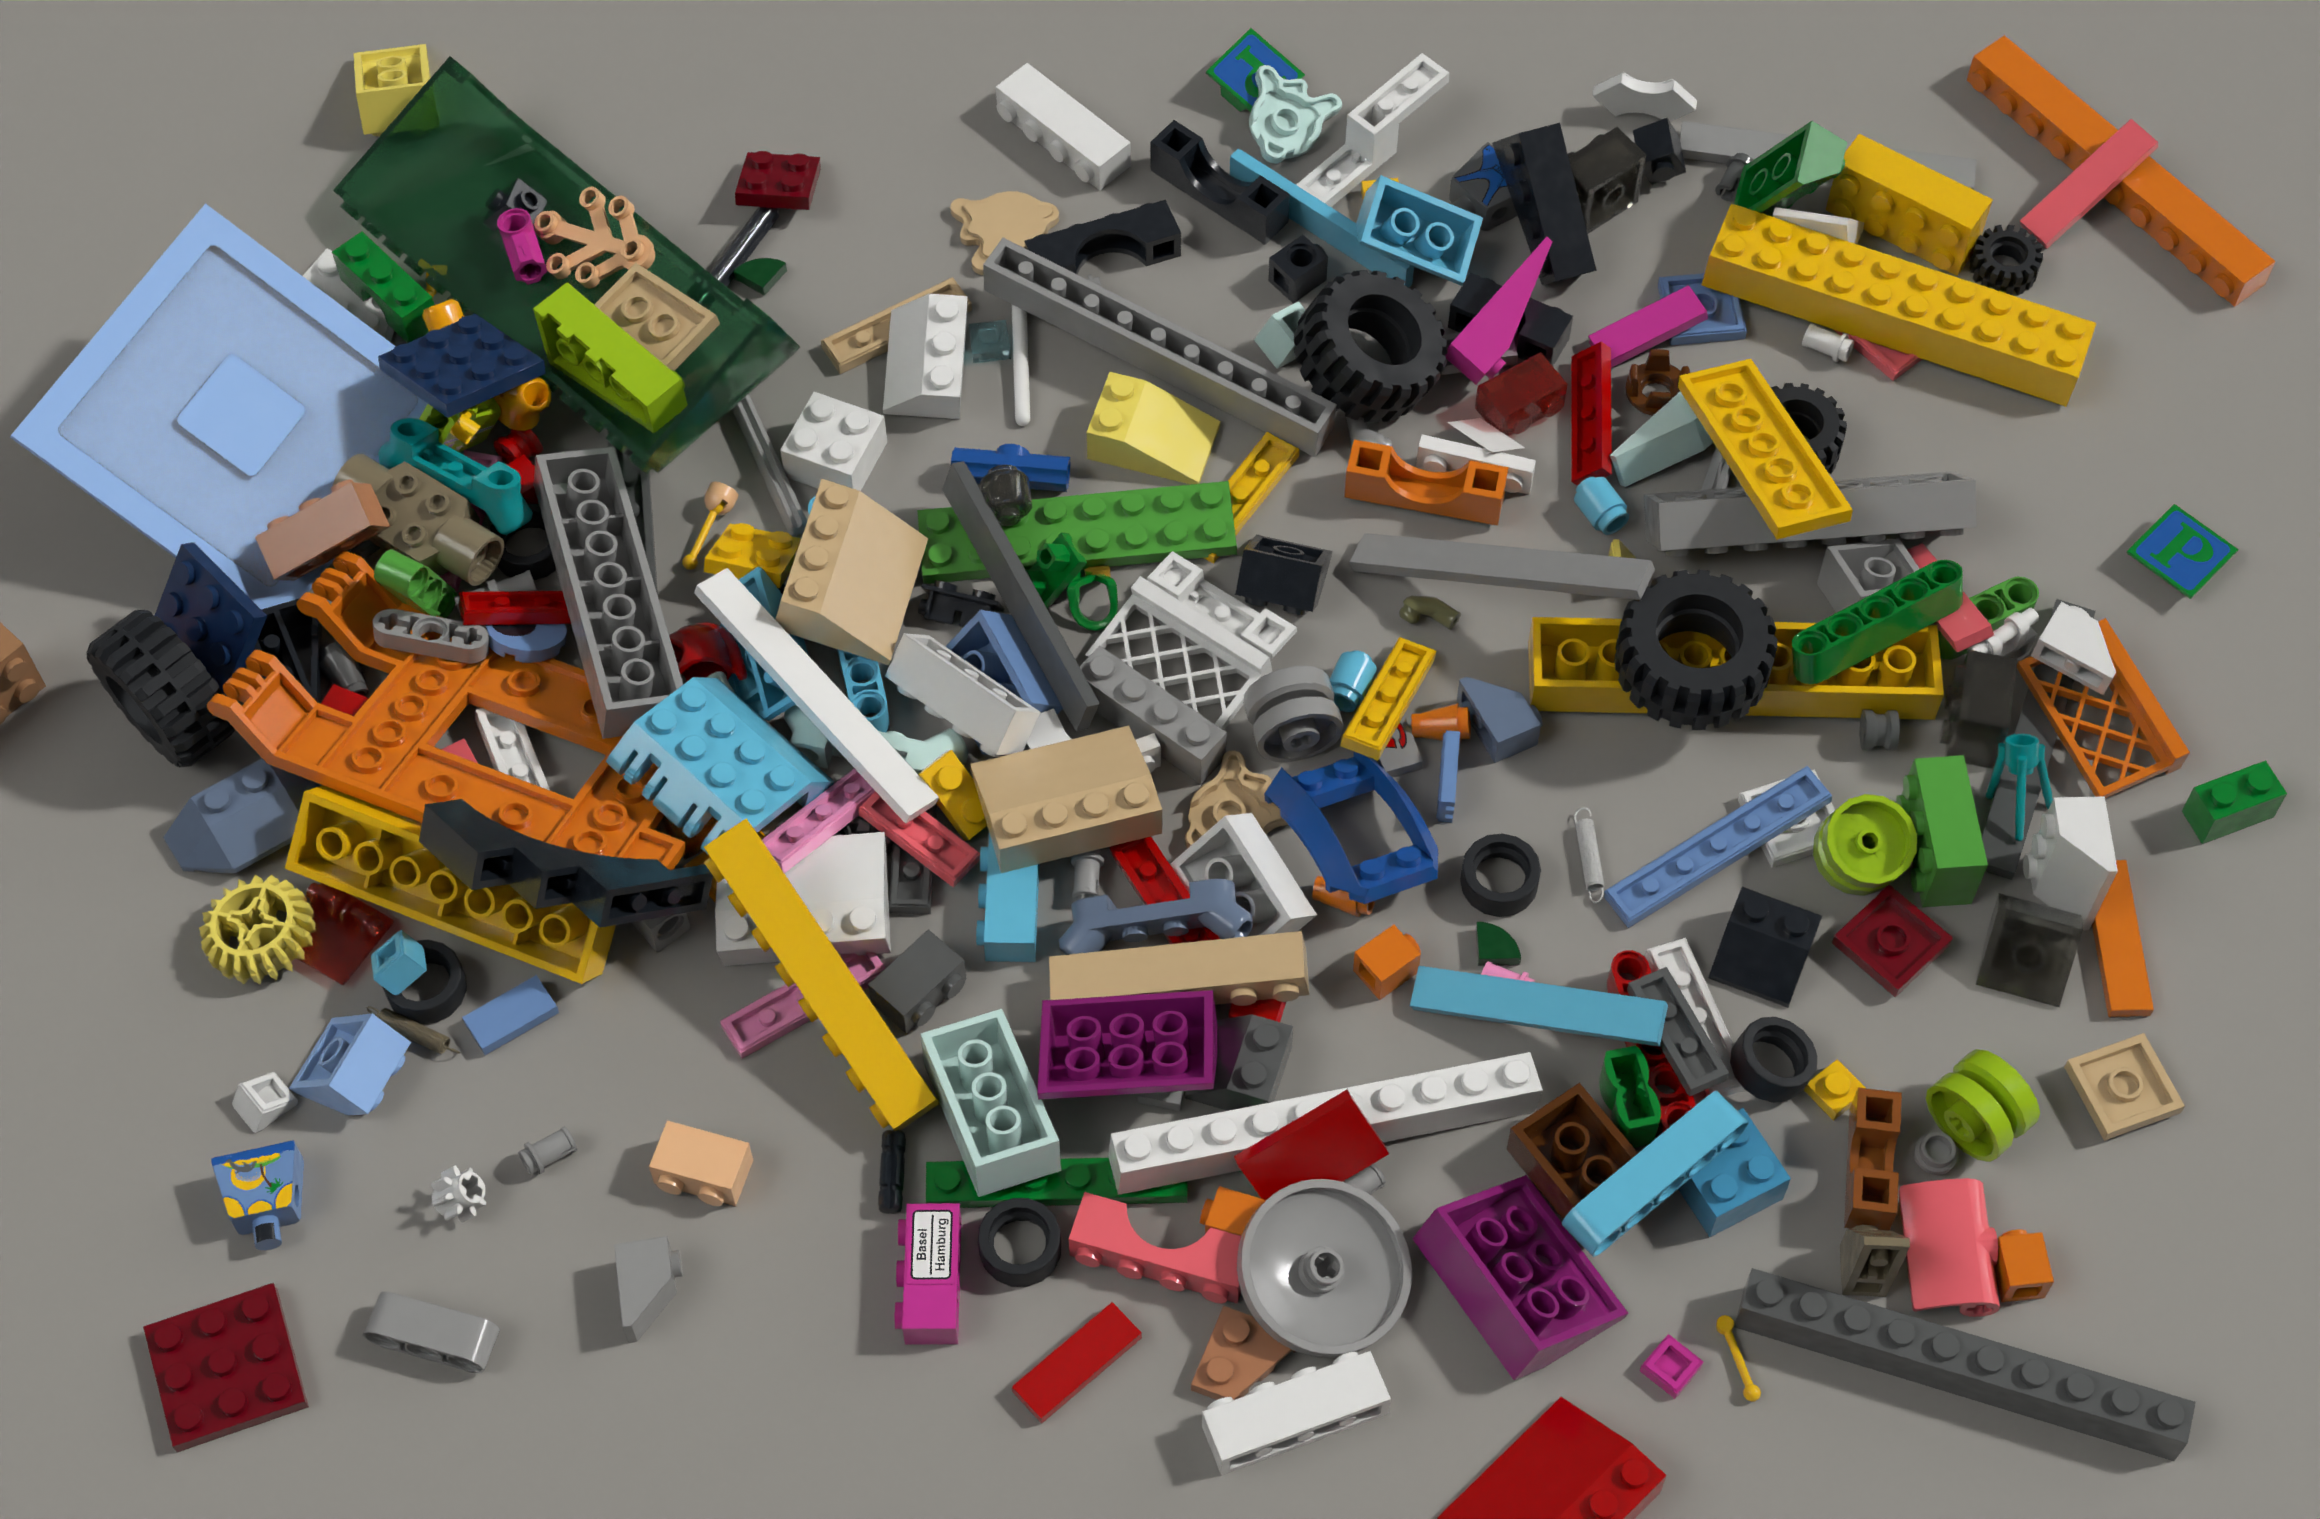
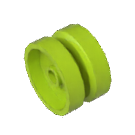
[1813,794,1917,896]
[1925,1049,2040,1162]

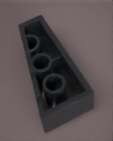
[1492,123,1597,285]

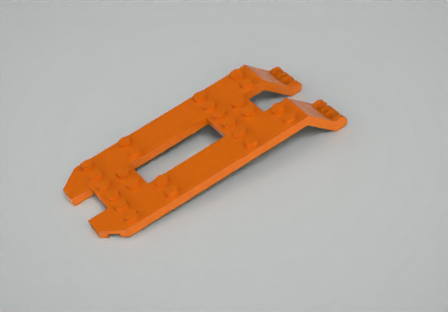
[207,551,685,870]

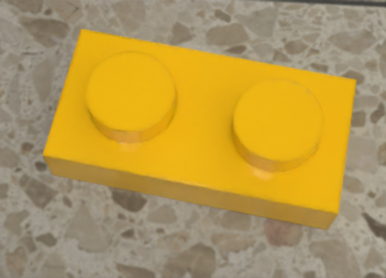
[918,750,987,841]

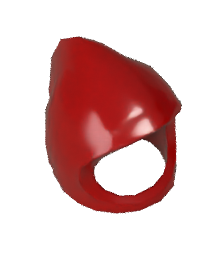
[669,622,747,682]

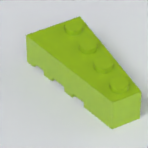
[533,282,688,433]

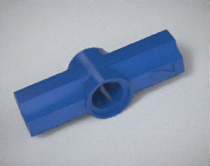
[951,444,1071,495]

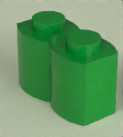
[1599,1045,1661,1148]

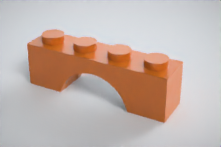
[1344,439,1508,526]

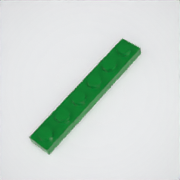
[926,1157,1187,1208]

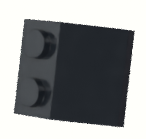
[1235,534,1333,615]
[1708,887,1822,1008]

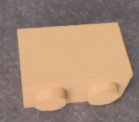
[649,1120,753,1206]

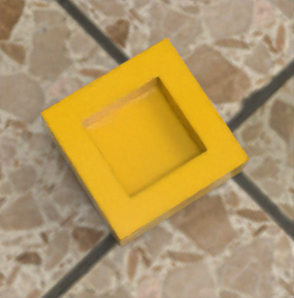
[1804,1059,1866,1121]

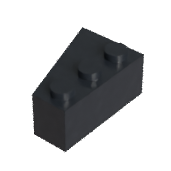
[253,599,322,704]

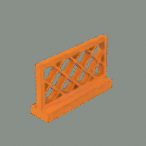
[2016,618,2190,798]

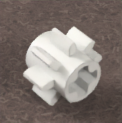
[431,1165,486,1223]

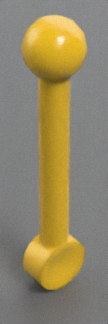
[1716,1315,1761,1402]

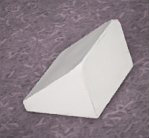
[232,1072,298,1133]

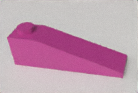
[1445,237,1553,385]

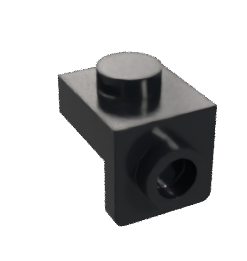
[482,178,547,232]

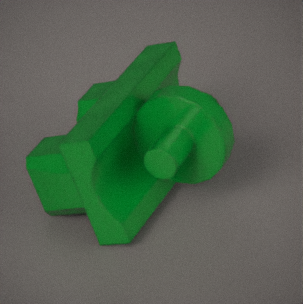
[1026,532,1087,609]

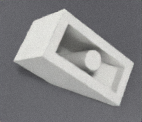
[2031,602,2116,695]

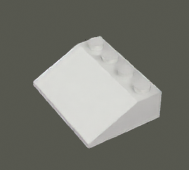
[715,832,891,966]

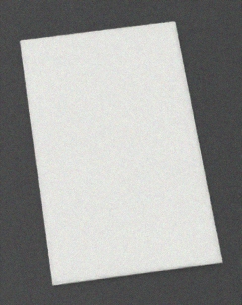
[1447,418,1525,453]

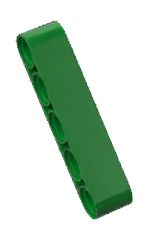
[1792,560,1963,684]

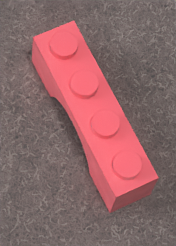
[1068,1192,1241,1304]

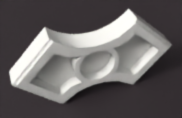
[1593,72,1697,122]

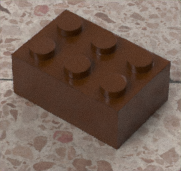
[1507,1082,1638,1219]

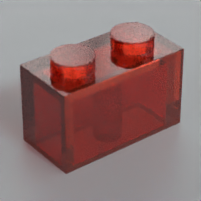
[1475,352,1568,436]

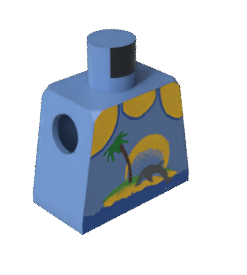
[211,1140,304,1250]

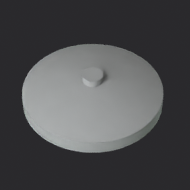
[1237,1179,1412,1358]

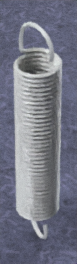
[1574,807,1604,903]

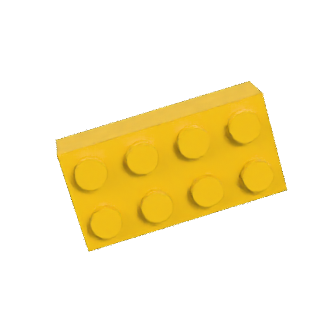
[1826,134,1993,276]

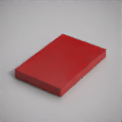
[1234,1089,1389,1200]

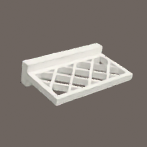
[1085,576,1273,730]

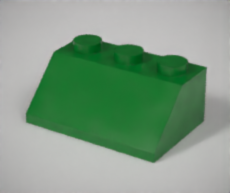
[1734,121,1847,217]

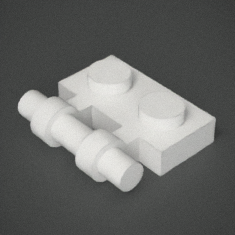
[1959,608,2039,694]

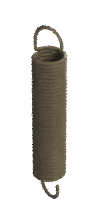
[366,1006,460,1054]

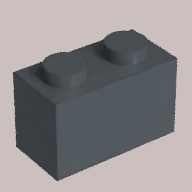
[868,929,966,1034]

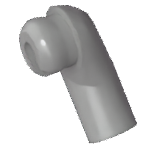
[1346,417,1393,447]

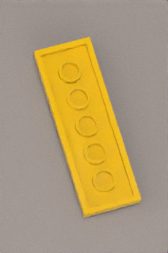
[1678,359,1853,540]

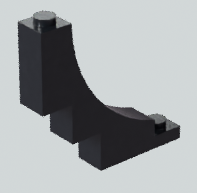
[419,799,713,928]

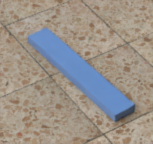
[1604,766,1832,928]

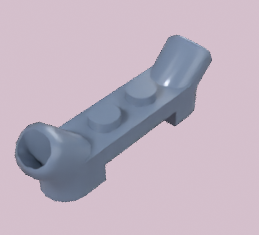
[1059,879,1253,955]

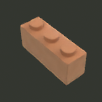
[255,479,390,581]

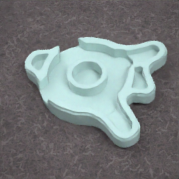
[1249,65,1342,164]

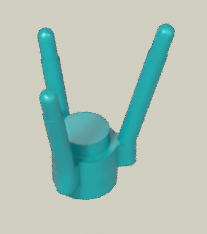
[1986,734,2053,841]

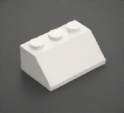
[883,294,968,419]
[2023,796,2118,930]
[1170,813,1317,939]

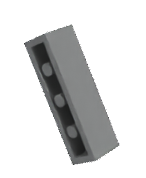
[1080,645,1227,784]

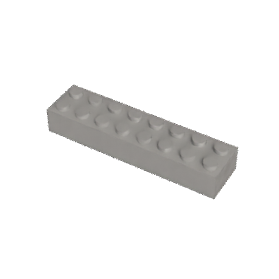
[533,446,683,739]
[1644,471,1977,557]

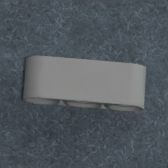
[363,1292,500,1373]

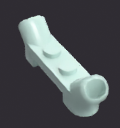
[784,704,968,774]

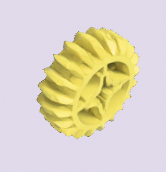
[199,874,316,985]

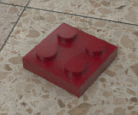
[735,151,821,210]
[1832,884,1953,998]

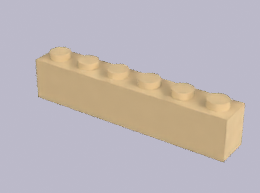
[1049,931,1309,1006]

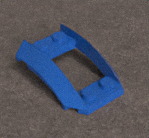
[1264,752,1438,904]

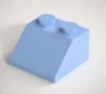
[289,1013,411,1115]

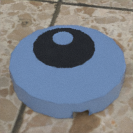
[486,624,567,663]

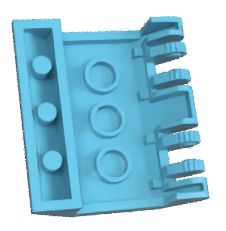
[606,677,834,854]

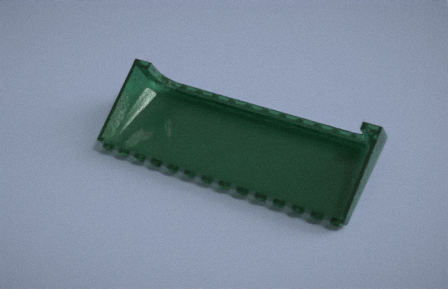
[333,56,800,474]

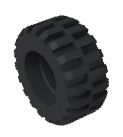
[1293,270,1448,423]
[1614,569,1778,730]
[86,610,235,768]

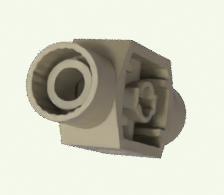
[333,454,504,586]

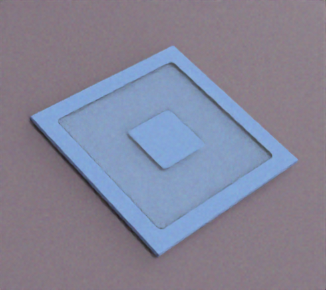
[10,203,428,609]

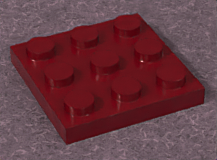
[143,1282,309,1453]

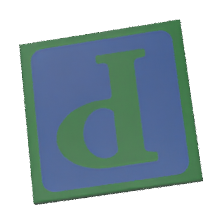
[1206,28,1305,112]
[2126,504,2239,599]

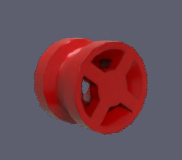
[494,429,543,464]

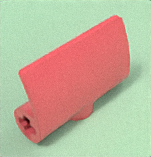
[1898,1178,2000,1317]

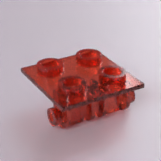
[298,882,394,986]

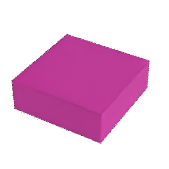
[1640,1334,1704,1399]

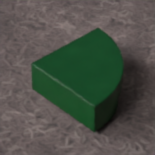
[733,258,787,296]
[1475,922,1521,966]

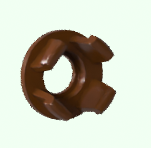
[1625,349,1690,416]

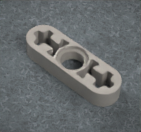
[373,609,489,663]

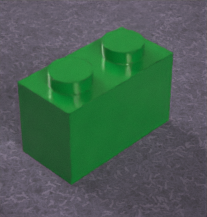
[2182,760,2287,844]

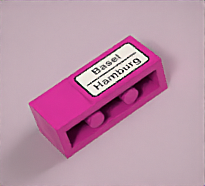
[894,1203,962,1345]

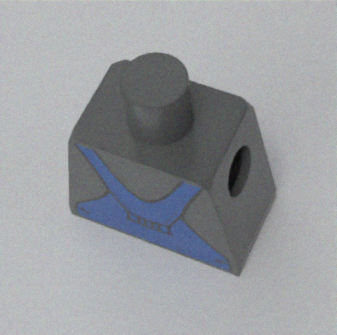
[1449,142,1518,231]

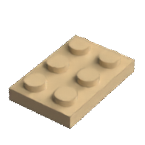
[594,263,720,371]

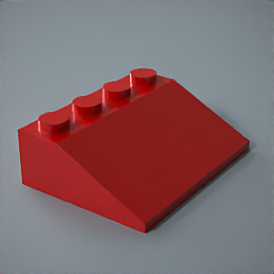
[1437,1397,1667,1519]

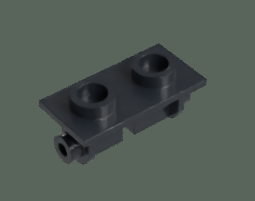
[918,580,1004,628]

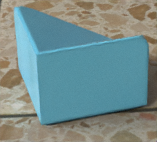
[371,930,427,995]

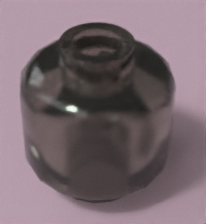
[979,465,1032,526]

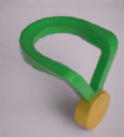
[1067,566,1118,630]

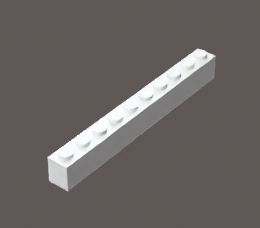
[1108,1052,1543,1195]

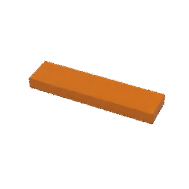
[2092,860,2154,1017]

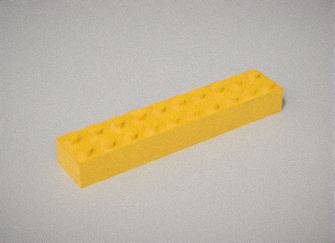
[1701,203,2097,407]
[1528,617,1944,720]

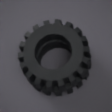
[1771,383,1847,474]

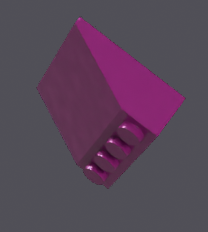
[1037,990,1217,1100]
[1412,1175,1629,1380]

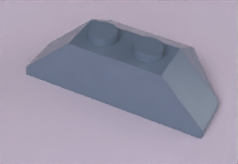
[163,759,321,873]

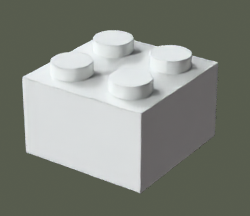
[780,392,887,491]

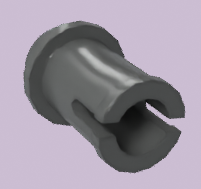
[1715,153,1753,202]

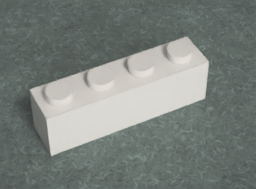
[996,63,1131,191]
[885,633,1041,757]
[1202,1351,1391,1475]

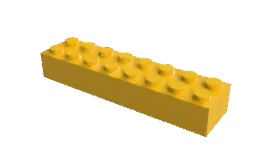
[285,785,616,984]

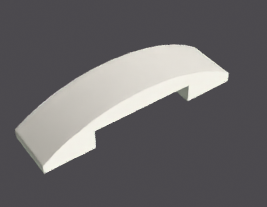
[1147,551,1297,658]

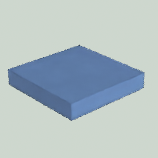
[1658,273,1747,346]

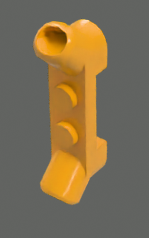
[422,299,551,431]

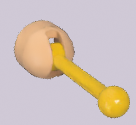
[682,482,739,570]

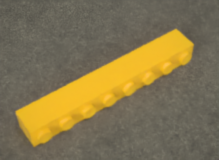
[704,818,940,1131]

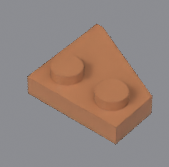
[1191,1306,1296,1400]

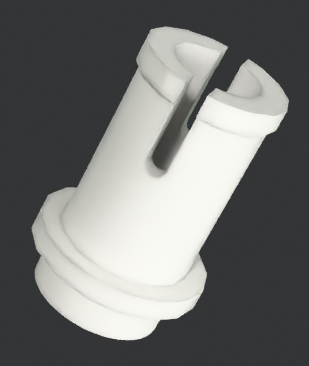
[1802,323,1854,362]

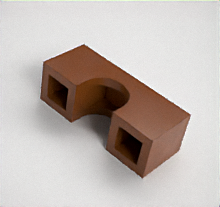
[1844,1087,1902,1231]

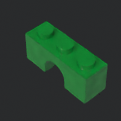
[332,231,435,343]

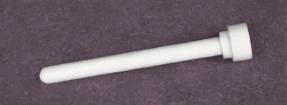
[1012,305,1030,426]

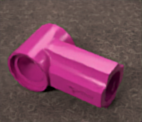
[497,208,547,285]

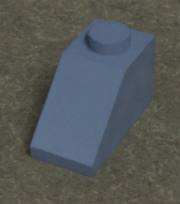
[1457,677,1543,763]

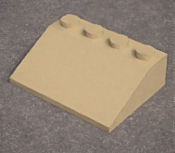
[775,479,928,665]
[970,725,1162,873]

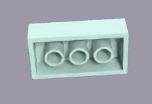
[920,1009,1061,1197]

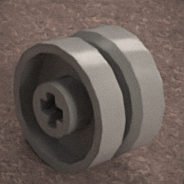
[1243,666,1344,762]

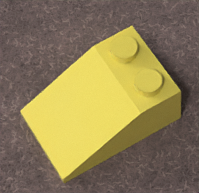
[353,44,437,137]
[1086,372,1220,484]

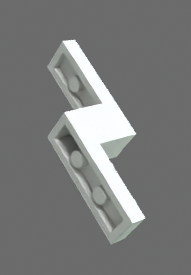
[1296,53,1449,207]

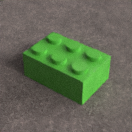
[1896,755,1988,908]

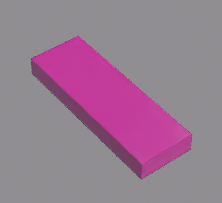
[1588,285,1708,368]

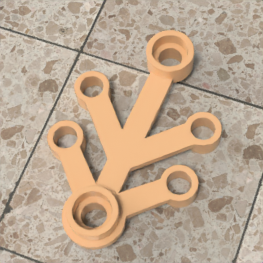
[534,187,655,289]

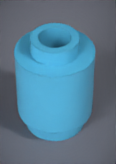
[1574,477,1629,535]
[1330,650,1377,712]

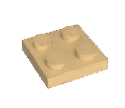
[2064,1033,2185,1141]

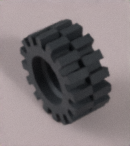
[1969,225,2043,296]

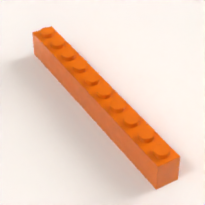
[1967,35,2276,307]

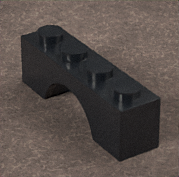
[1150,120,1290,245]
[1024,199,1181,275]

